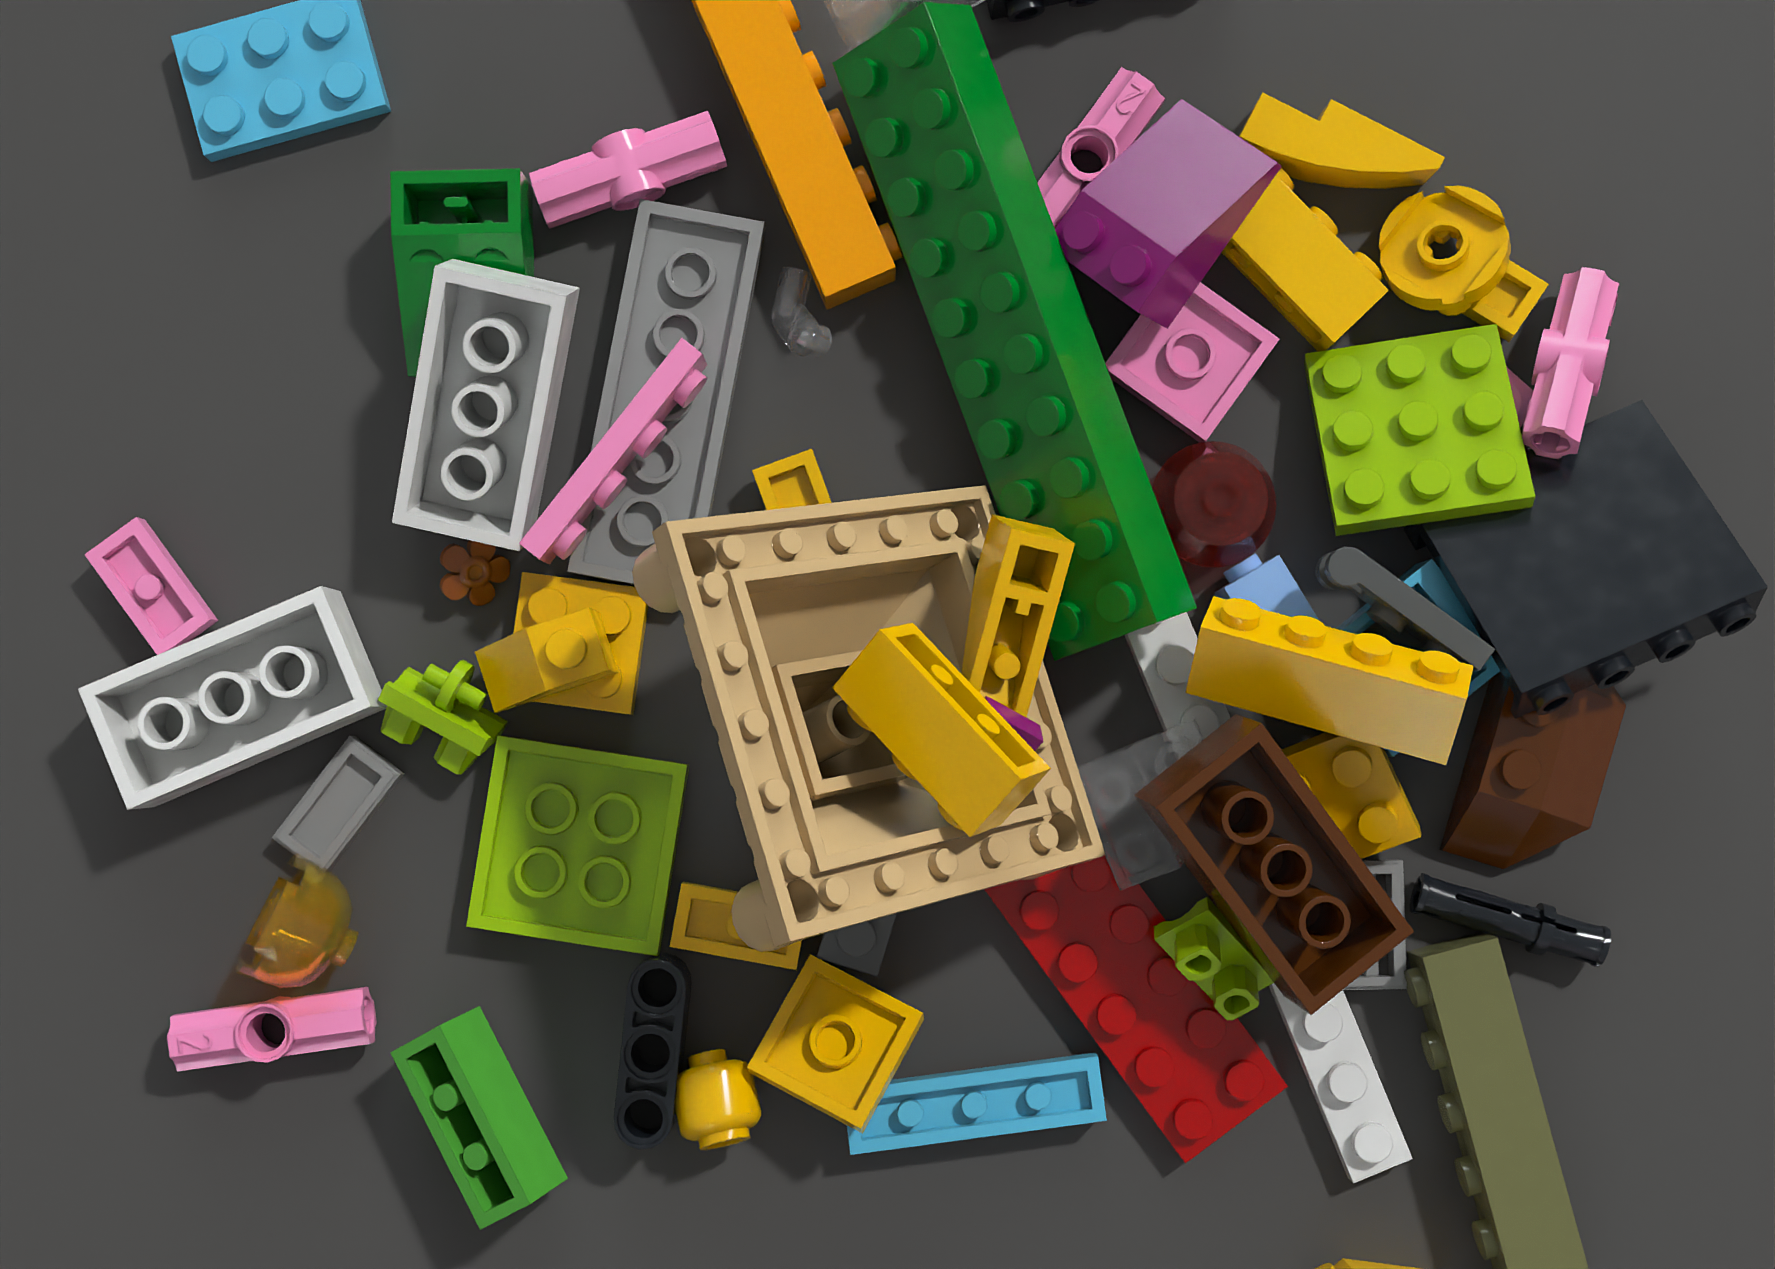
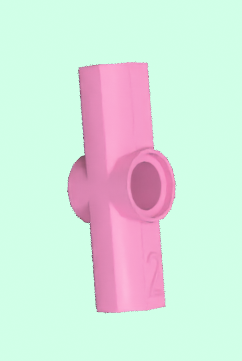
[1037,67,1165,228]
[529,111,727,229]
[1522,267,1619,459]
[167,987,377,1072]

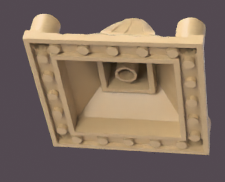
[632,485,1106,952]

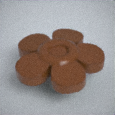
[439,540,510,606]

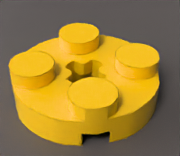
[1379,185,1511,316]

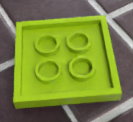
[1304,324,1535,536]
[466,736,689,956]

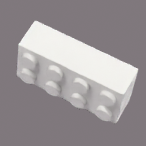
[392,259,580,551]
[78,586,387,810]

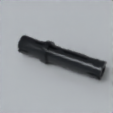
[1410,873,1611,967]

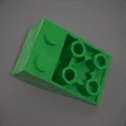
[390,168,534,377]

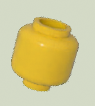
[675,1049,761,1150]

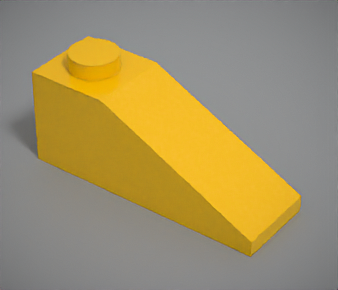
[961,514,1075,718]

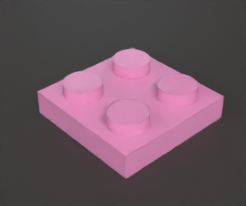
[1105,282,1279,444]

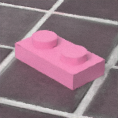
[84,517,218,655]

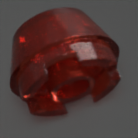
[1152,441,1276,567]

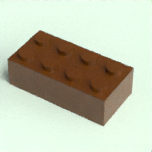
[1134,714,1414,1015]

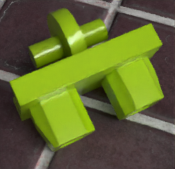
[378,659,508,775]
[1154,897,1274,1020]

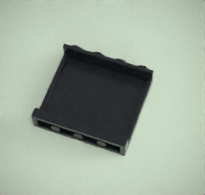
[1404,400,1768,719]

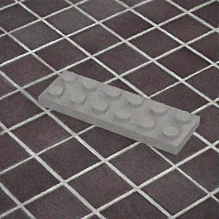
[567,199,766,585]

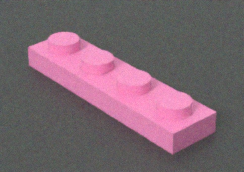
[519,338,707,565]

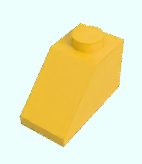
[475,607,619,713]

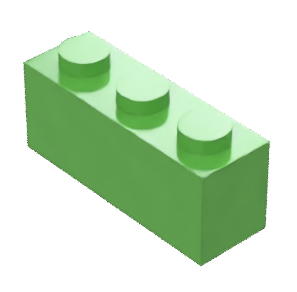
[390,1006,568,1230]

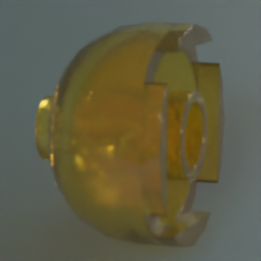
[236,854,359,989]

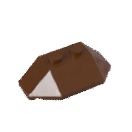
[1439,671,1626,869]

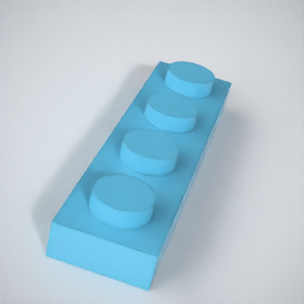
[847,1052,1107,1155]

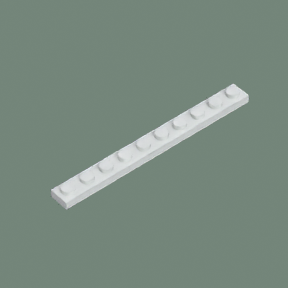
[1125,612,1413,1183]

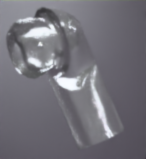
[771,267,832,359]

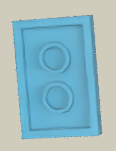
[171,0,392,162]

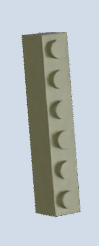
[1404,932,1589,1269]

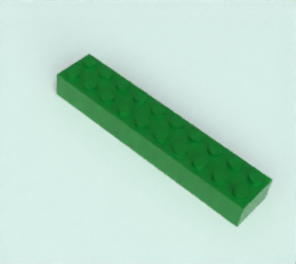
[832,2,1197,661]

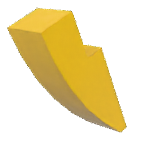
[1239,92,1445,189]

